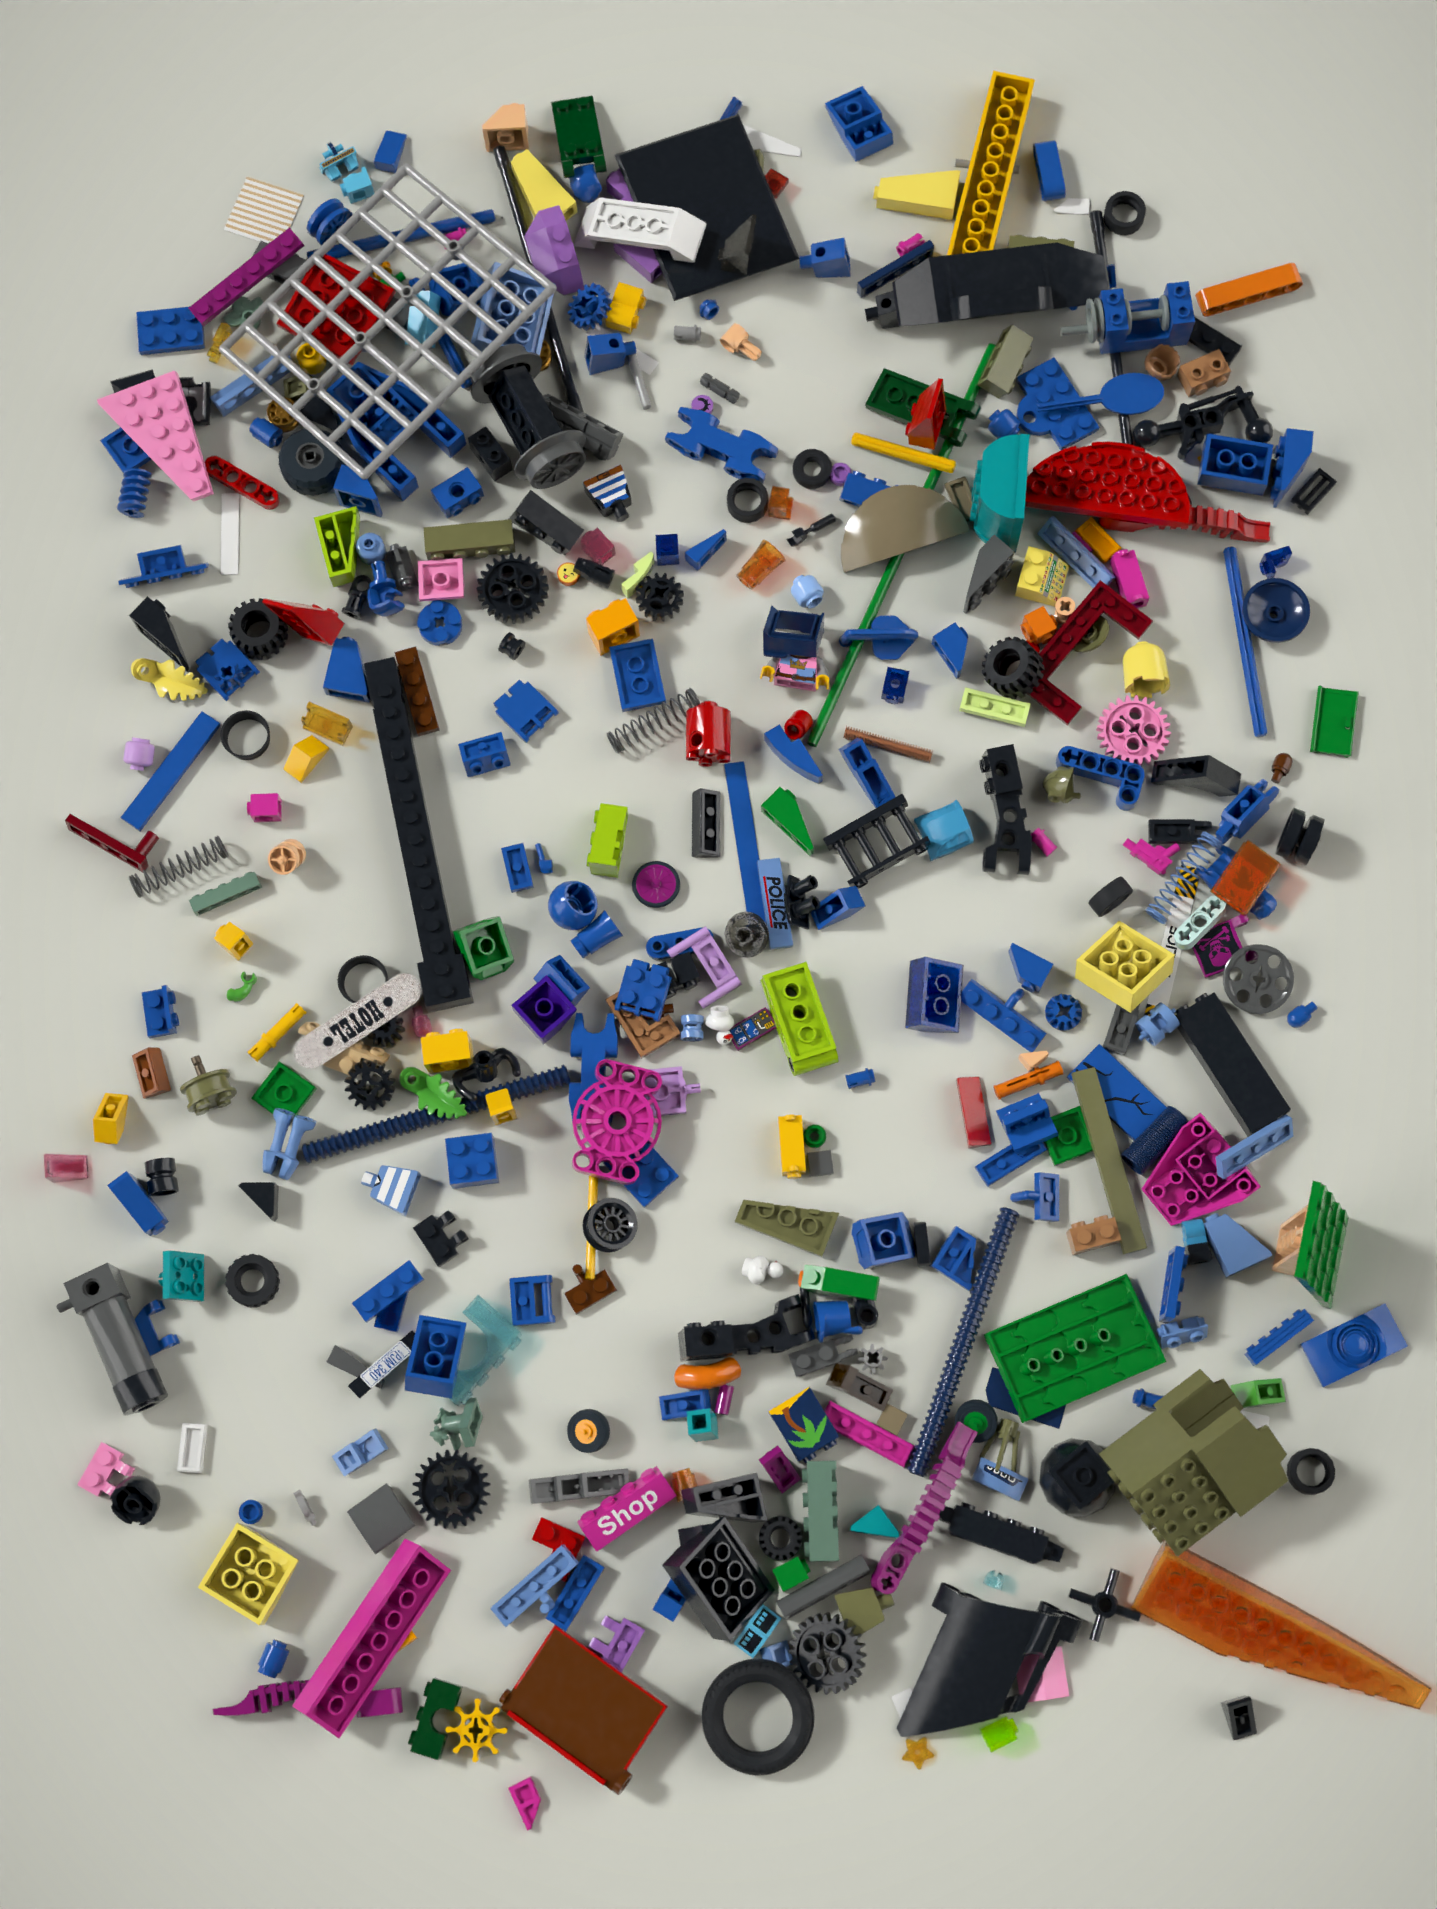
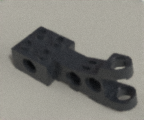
[979,744,1032,875]
[678,1294,816,1362]

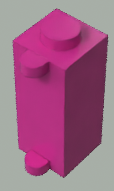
[1110,549,1149,608]

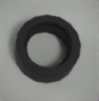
[1103,191,1146,236]
[727,478,768,523]
[1088,876,1133,917]
[1287,1448,1335,1495]

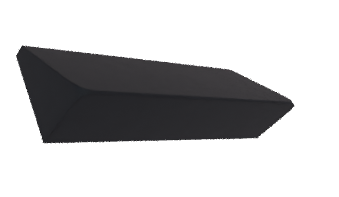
[692,788,720,857]

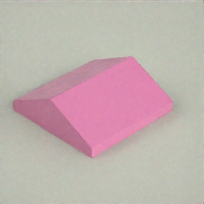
[418,558,465,602]
[1016,1646,1069,1702]

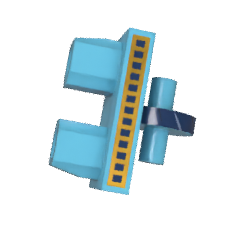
[319,142,359,182]

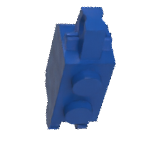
[1215,779,1279,845]

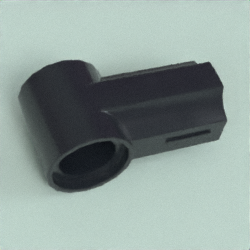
[852,1298,878,1329]

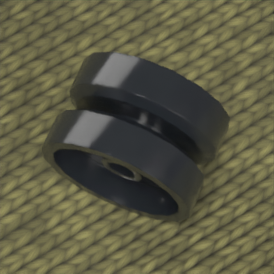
[1275,808,1325,865]

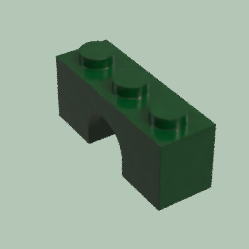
[408,1678,463,1760]

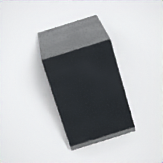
[238,1182,279,1222]
[1221,1695,1257,1740]

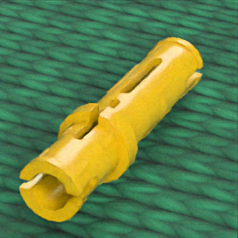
[247,1003,307,1062]

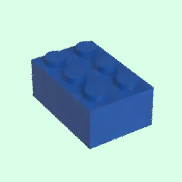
[1197,434,1273,496]

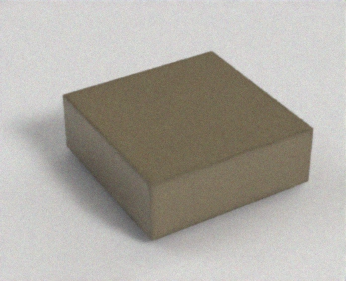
[876,1403,908,1436]

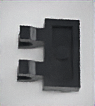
[413,1210,469,1267]

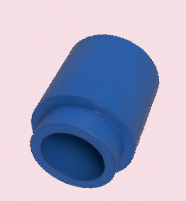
[249,417,283,448]
[258,1639,290,1678]

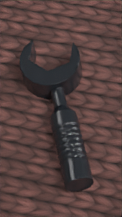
[786,514,836,547]

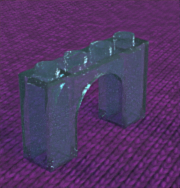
[449,1295,522,1406]

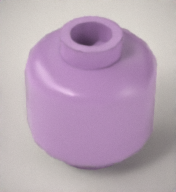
[123,737,155,771]

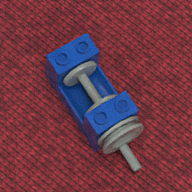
[1061,281,1195,354]

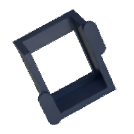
[763,605,824,658]

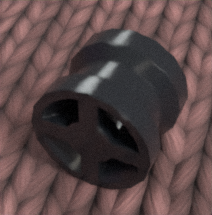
[498,632,526,660]

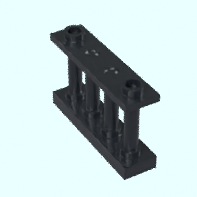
[823,793,931,889]

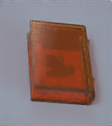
[1210,840,1281,916]

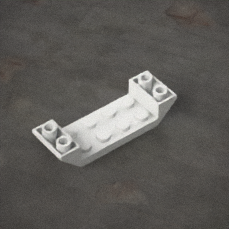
[574,198,706,263]

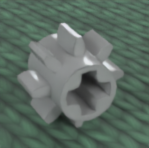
[858,1344,888,1374]

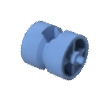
[1135,1002,1180,1046]

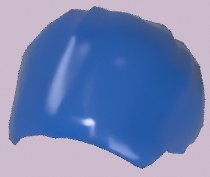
[569,164,602,203]

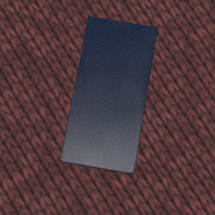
[985,1367,1066,1429]

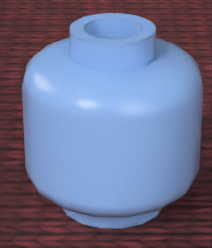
[791,575,824,609]

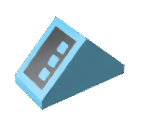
[733,1604,782,1658]

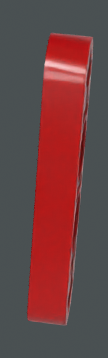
[205,456,280,510]

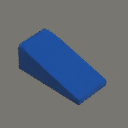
[374,130,407,173]
[684,529,727,571]
[659,1389,712,1420]

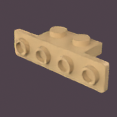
[298,1022,390,1076]

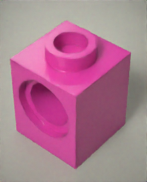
[247,793,282,822]

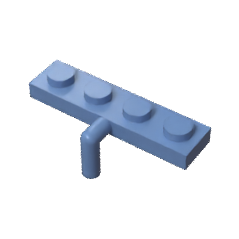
[490,1544,579,1627]

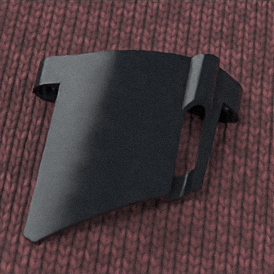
[896,1582,1083,1737]

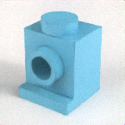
[340,167,374,204]

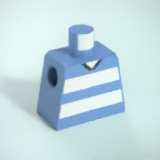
[361,1165,421,1217]

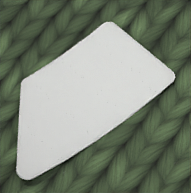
[1054,198,1090,214]

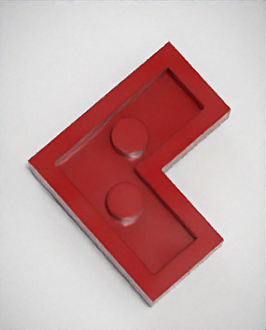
[531,1517,586,1582]

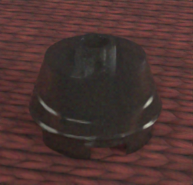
[724,912,769,957]

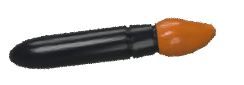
[798,1271,812,1329]

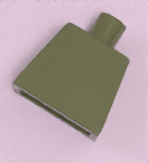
[834,1587,895,1635]

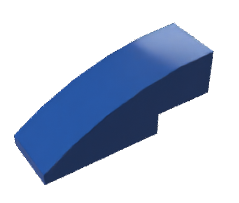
[764,724,823,784]
[838,738,896,808]

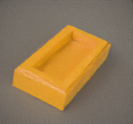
[1075,517,1121,564]

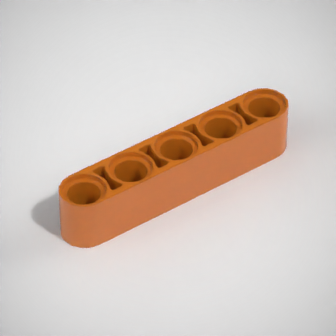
[1195,263,1303,317]

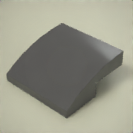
[347,1483,415,1554]

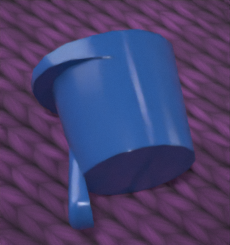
[813,1301,863,1343]

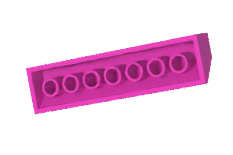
[292,1539,451,1739]

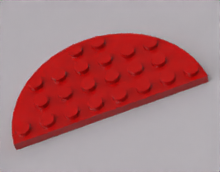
[1025,442,1190,529]

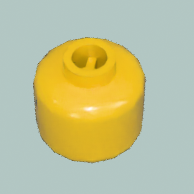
[297,343,327,375]

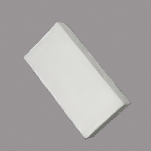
[177,1423,208,1473]

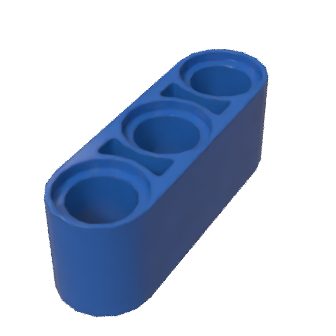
[1033,140,1066,201]

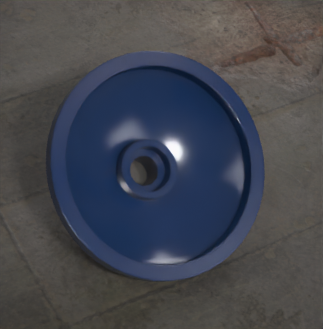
[1242,578,1310,643]

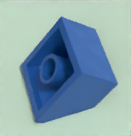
[333,464,383,517]

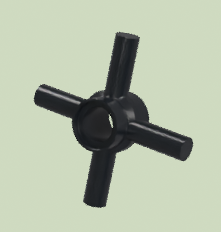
[1068,1568,1141,1642]

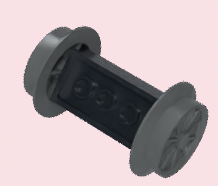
[471,343,586,489]

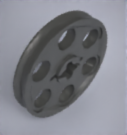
[1223,944,1294,1014]

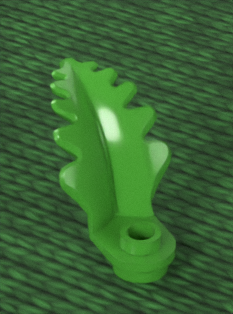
[399,1067,467,1119]

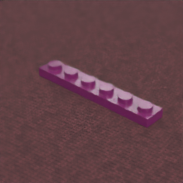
[189,227,304,327]

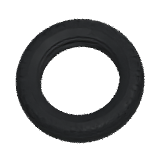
[701,1659,815,1775]

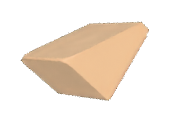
[1018,1051,1049,1072]

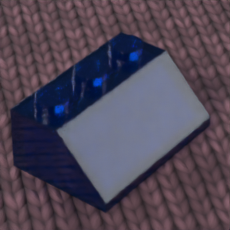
[905,957,964,1033]

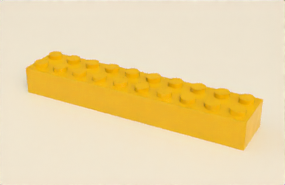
[947,71,1035,255]

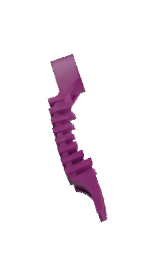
[870,1422,978,1594]
[213,1680,403,1718]

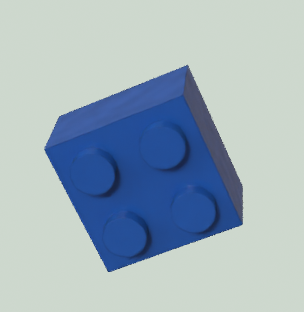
[445,1133,499,1189]

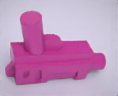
[1123,838,1181,875]

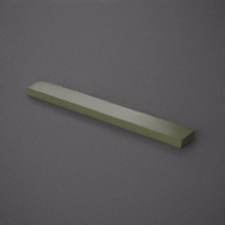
[1071,1067,1147,1255]

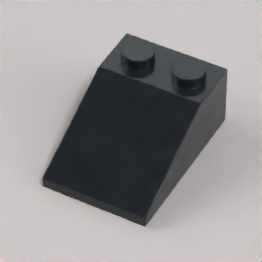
[129,596,190,672]

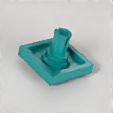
[158,1250,204,1302]

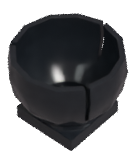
[1039,1438,1116,1517]

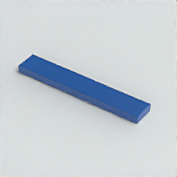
[121,711,221,831]

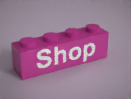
[577,1466,677,1552]

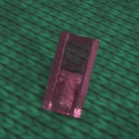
[44,1154,89,1183]

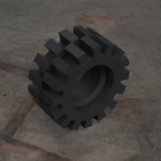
[759,1516,802,1561]

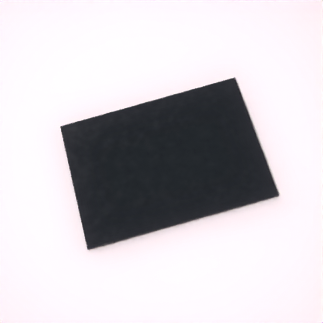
[614,114,800,301]

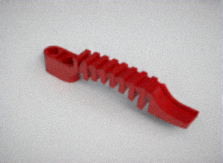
[1099,505,1270,543]

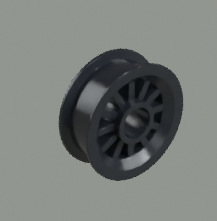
[582,1198,638,1253]

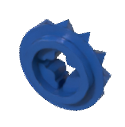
[1045,993,1082,1031]

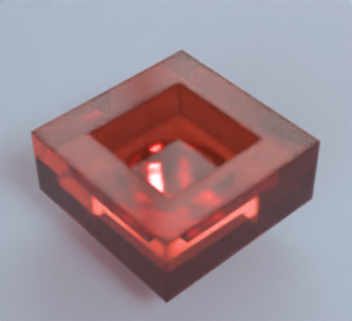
[765,168,789,199]

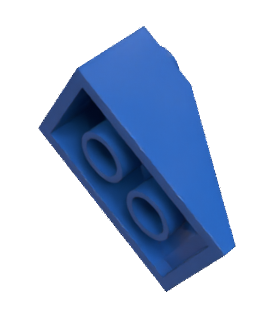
[405,1315,467,1399]

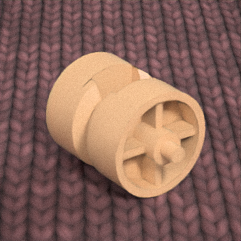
[268,839,306,875]

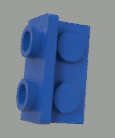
[458,732,511,777]
[142,985,179,1038]

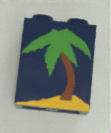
[768,1387,839,1464]

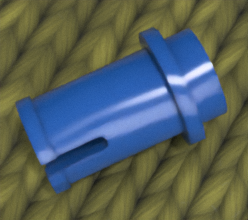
[845,1068,876,1089]
[1132,1388,1163,1409]

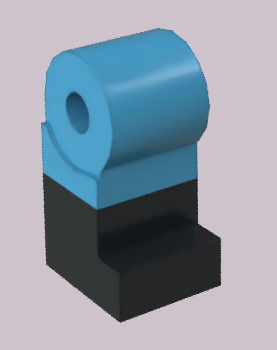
[1181,1218,1213,1265]

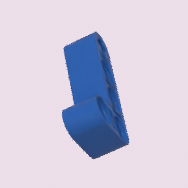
[1056,746,1145,811]

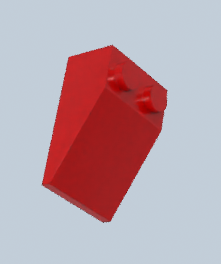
[905,378,946,450]
[262,599,345,646]

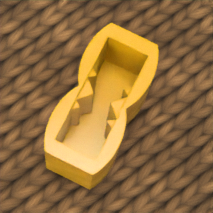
[605,282,647,334]

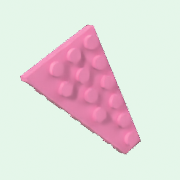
[97,370,214,501]

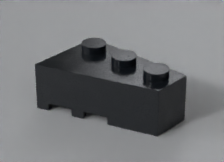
[509,490,584,555]
[681,1473,767,1523]

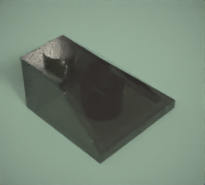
[718,214,757,275]

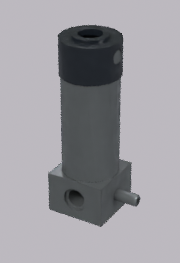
[57,1263,168,1415]

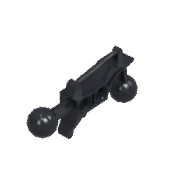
[1133,386,1273,459]

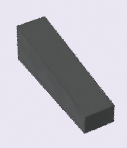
[327,1345,385,1389]

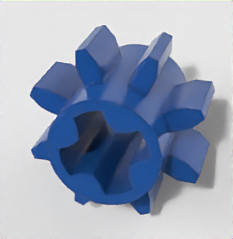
[214,661,244,690]

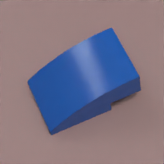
[825,86,894,162]

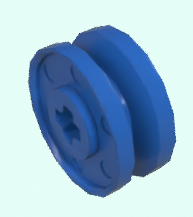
[307,198,353,246]

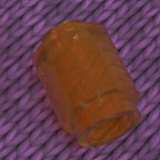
[671,1468,698,1505]

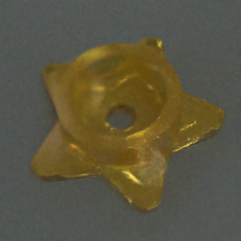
[902,1737,934,1770]

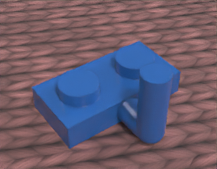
[1010,1172,1059,1222]

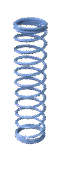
[1145,831,1223,924]

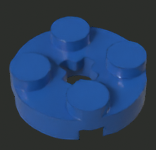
[417,600,462,646]

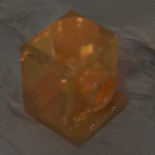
[768,486,794,520]

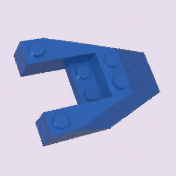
[326,361,467,501]

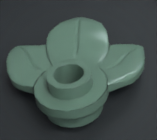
[223,296,264,329]

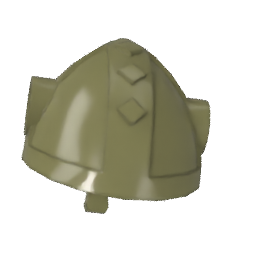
[1042,766,1081,803]

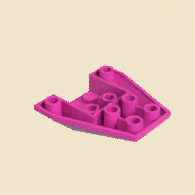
[1141,1112,1261,1226]

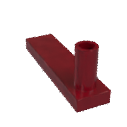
[65,814,159,873]

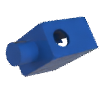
[800,238,851,278]
[584,333,636,375]

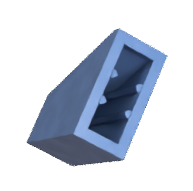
[1204,1213,1273,1278]

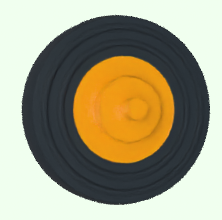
[567,1409,610,1453]

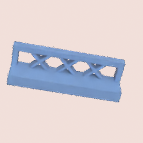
[210,349,292,417]

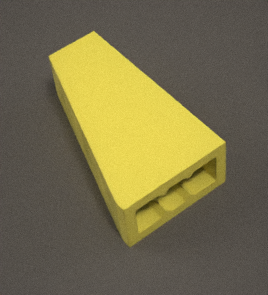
[511,149,577,221]
[873,170,960,220]

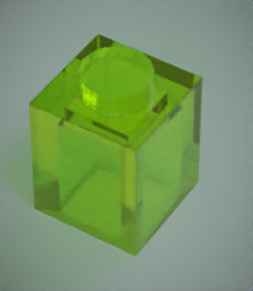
[978,1715,1019,1752]

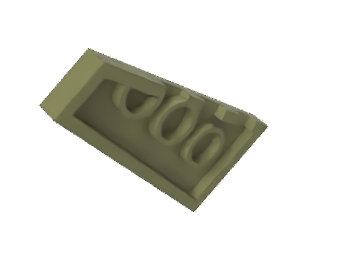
[735,1200,839,1257]

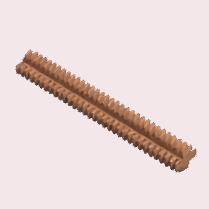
[843,726,933,763]

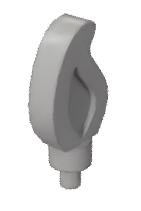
[293,1490,316,1526]

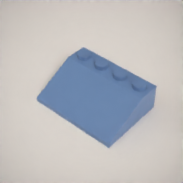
[471,262,556,356]

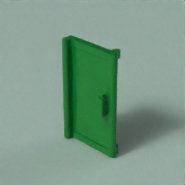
[1310,685,1359,758]

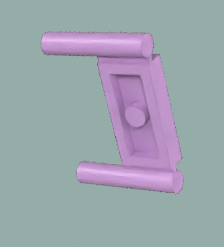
[667,926,742,1009]

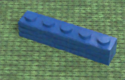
[1244,1309,1314,1366]

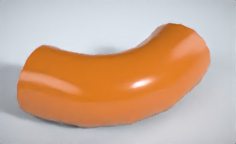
[674,1357,741,1390]

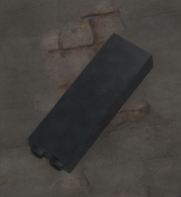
[1175,992,1291,1137]

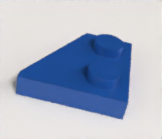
[930,1226,976,1291]

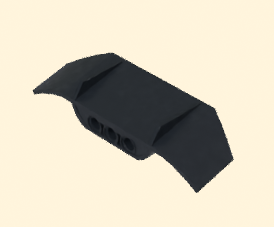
[892,242,1110,327]

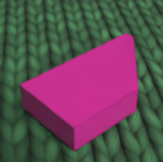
[508,1776,541,1831]

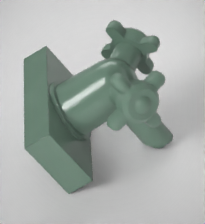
[430,1398,483,1451]

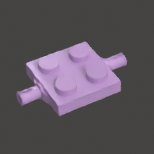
[645,1066,701,1117]

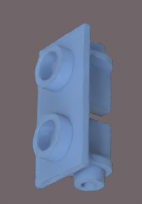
[1157,1316,1208,1349]

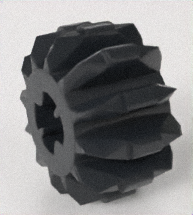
[367,1015,406,1049]

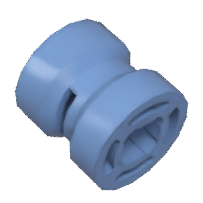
[681,1014,704,1042]

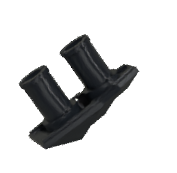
[784,875,820,930]

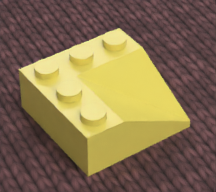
[1075,921,1175,1013]
[198,1523,299,1625]

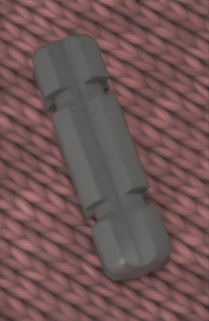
[700,373,740,404]

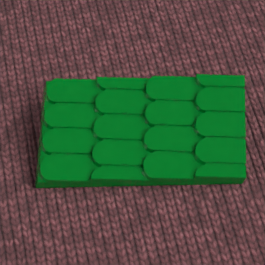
[984,1274,1167,1423]

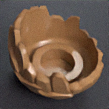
[1145,344,1180,381]

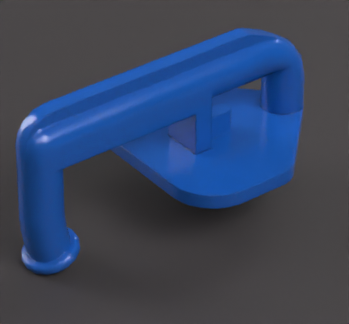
[839,615,918,660]

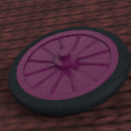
[632,861,680,908]

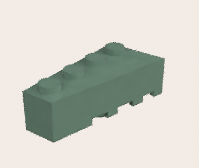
[802,1461,839,1562]

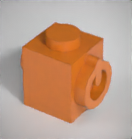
[1020,606,1057,645]

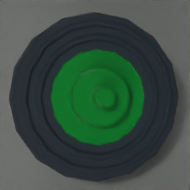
[955,1399,998,1443]

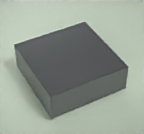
[807,1150,834,1177]

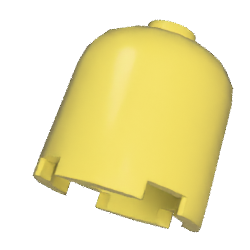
[1123,641,1170,699]

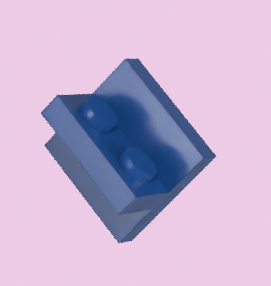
[996,1093,1058,1154]

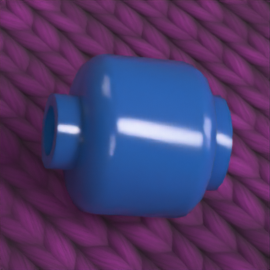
[988,409,1021,439]

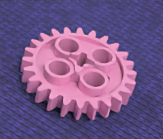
[1096,695,1171,766]

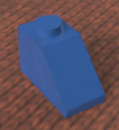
[932,622,968,679]
[810,886,866,930]
[1008,943,1053,993]

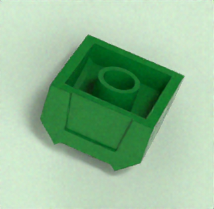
[453,916,514,980]

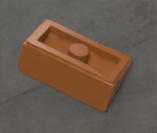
[132,1047,171,1099]

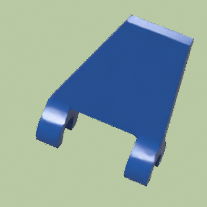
[135,1299,180,1356]

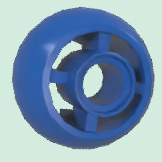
[548,881,598,931]

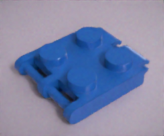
[195,639,260,701]
[493,680,559,743]
[615,959,672,1022]

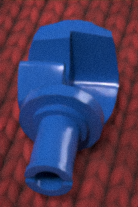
[368,561,405,617]

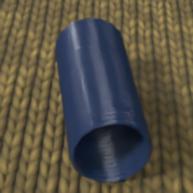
[1121,1106,1189,1175]

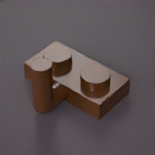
[564,1264,617,1315]

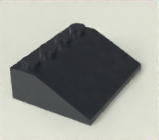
[662,1516,775,1641]

